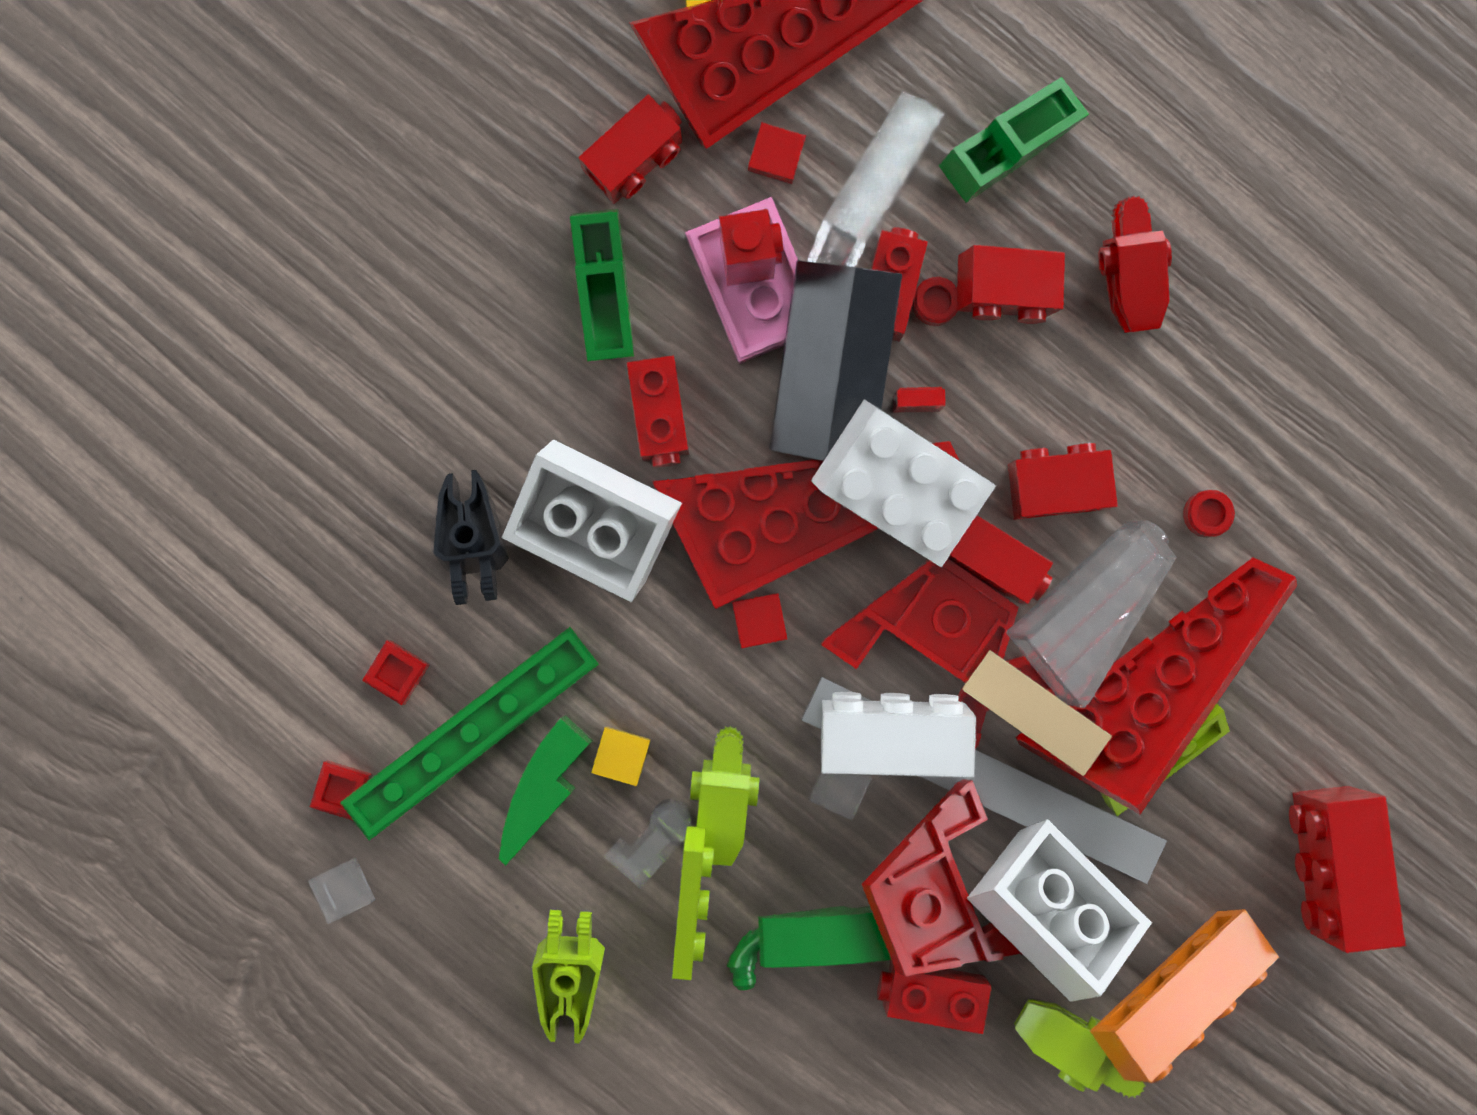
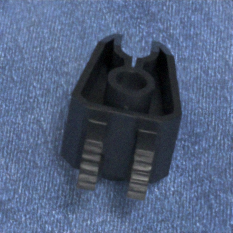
[433,470,509,605]

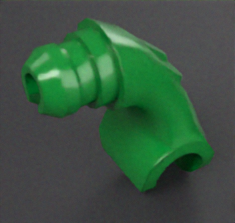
[726,927,759,991]

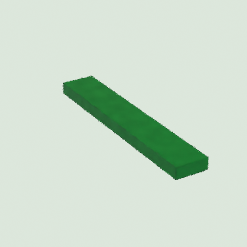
[340,627,599,841]

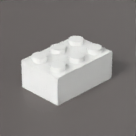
[811,400,996,567]
[502,440,682,602]
[821,692,976,777]
[967,819,1152,1002]

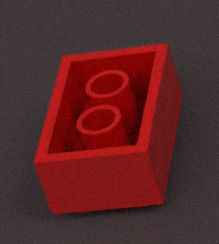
[1289,786,1406,953]

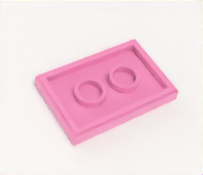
[685,197,798,364]

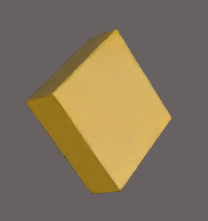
[591,726,651,786]

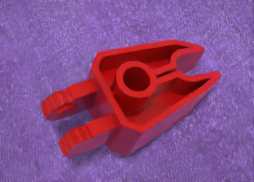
[1098,195,1172,333]

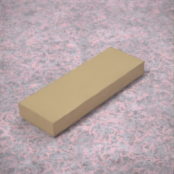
[962,651,1112,776]

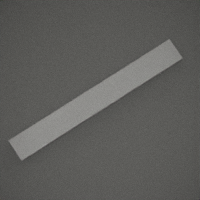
[801,677,1167,884]

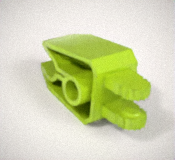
[690,726,759,866]
[532,910,605,1044]
[1014,999,1146,1098]

